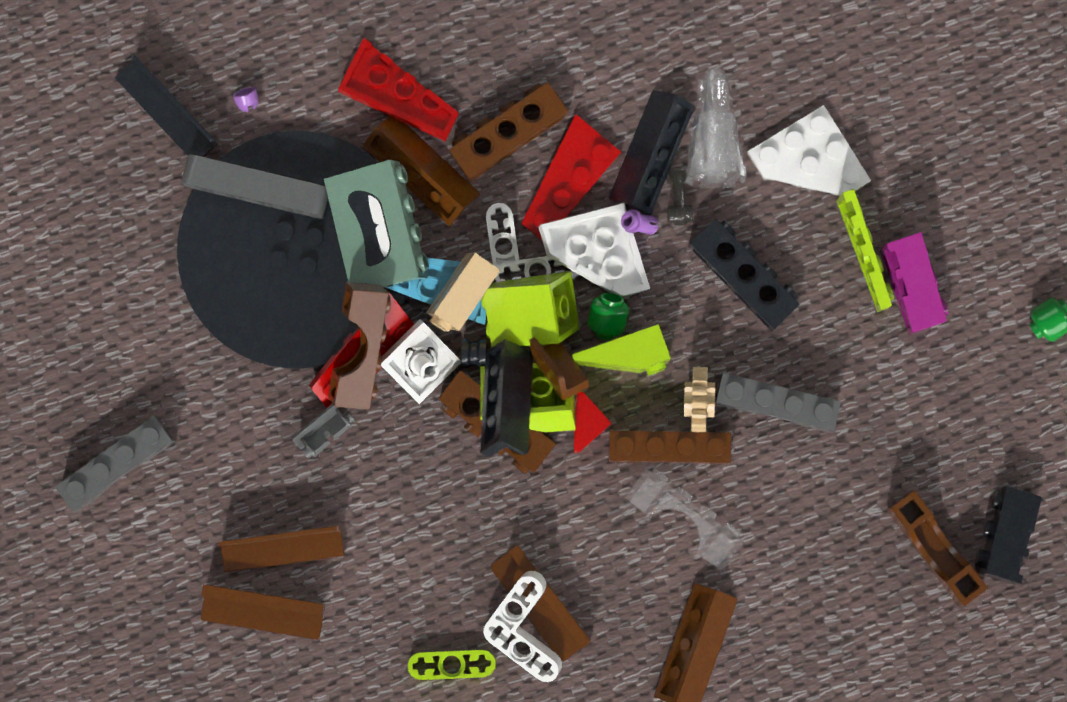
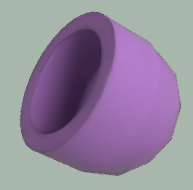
[233,87,259,112]

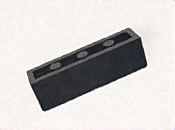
[114,54,218,157]
[609,90,695,215]
[480,339,533,458]

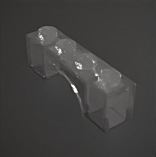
[624,468,743,571]

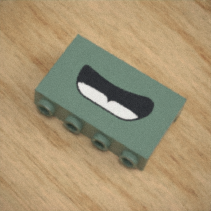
[324,160,429,288]

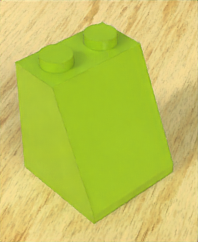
[481,271,580,347]

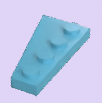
[387,258,486,325]

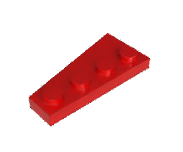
[338,38,459,142]
[522,114,621,242]
[309,289,414,408]

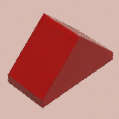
[573,391,612,453]

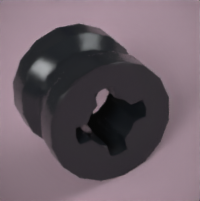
[462,339,486,369]

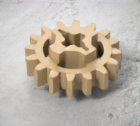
[684,367,715,432]

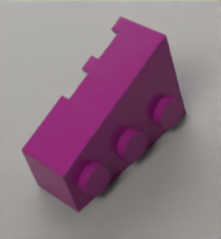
[880,232,949,335]

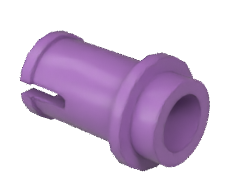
[621,209,658,235]

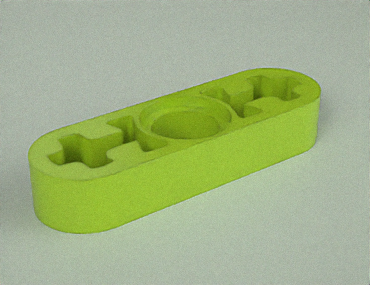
[408,650,496,680]

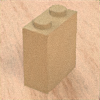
[426,253,500,332]

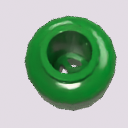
[587,293,629,340]
[1029,297,1067,342]

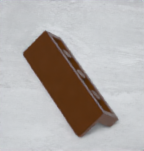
[363,116,480,226]
[218,526,345,572]
[490,544,591,662]
[654,583,737,702]
[201,584,325,640]

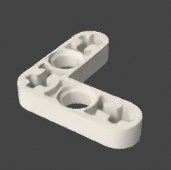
[486,203,579,282]
[484,571,562,682]

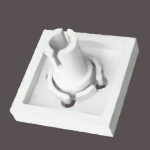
[381,319,462,404]

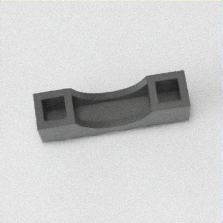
[715,373,841,433]
[55,416,176,512]

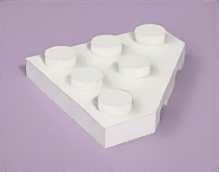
[747,105,871,196]
[538,203,650,297]

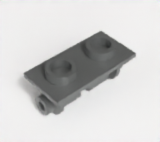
[291,404,355,459]

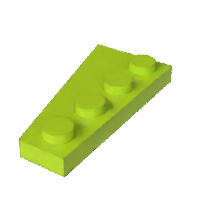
[836,189,894,312]

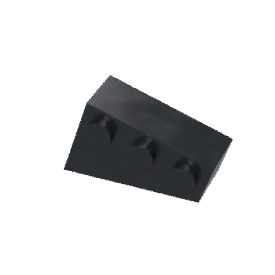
[974,486,1042,584]

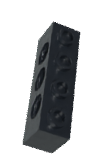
[688,219,800,332]

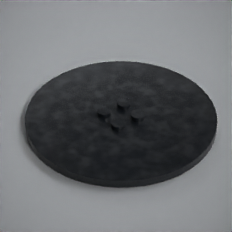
[177,131,407,369]

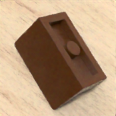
[529,337,589,400]

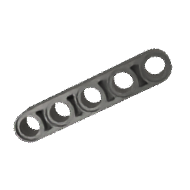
[181,155,328,219]

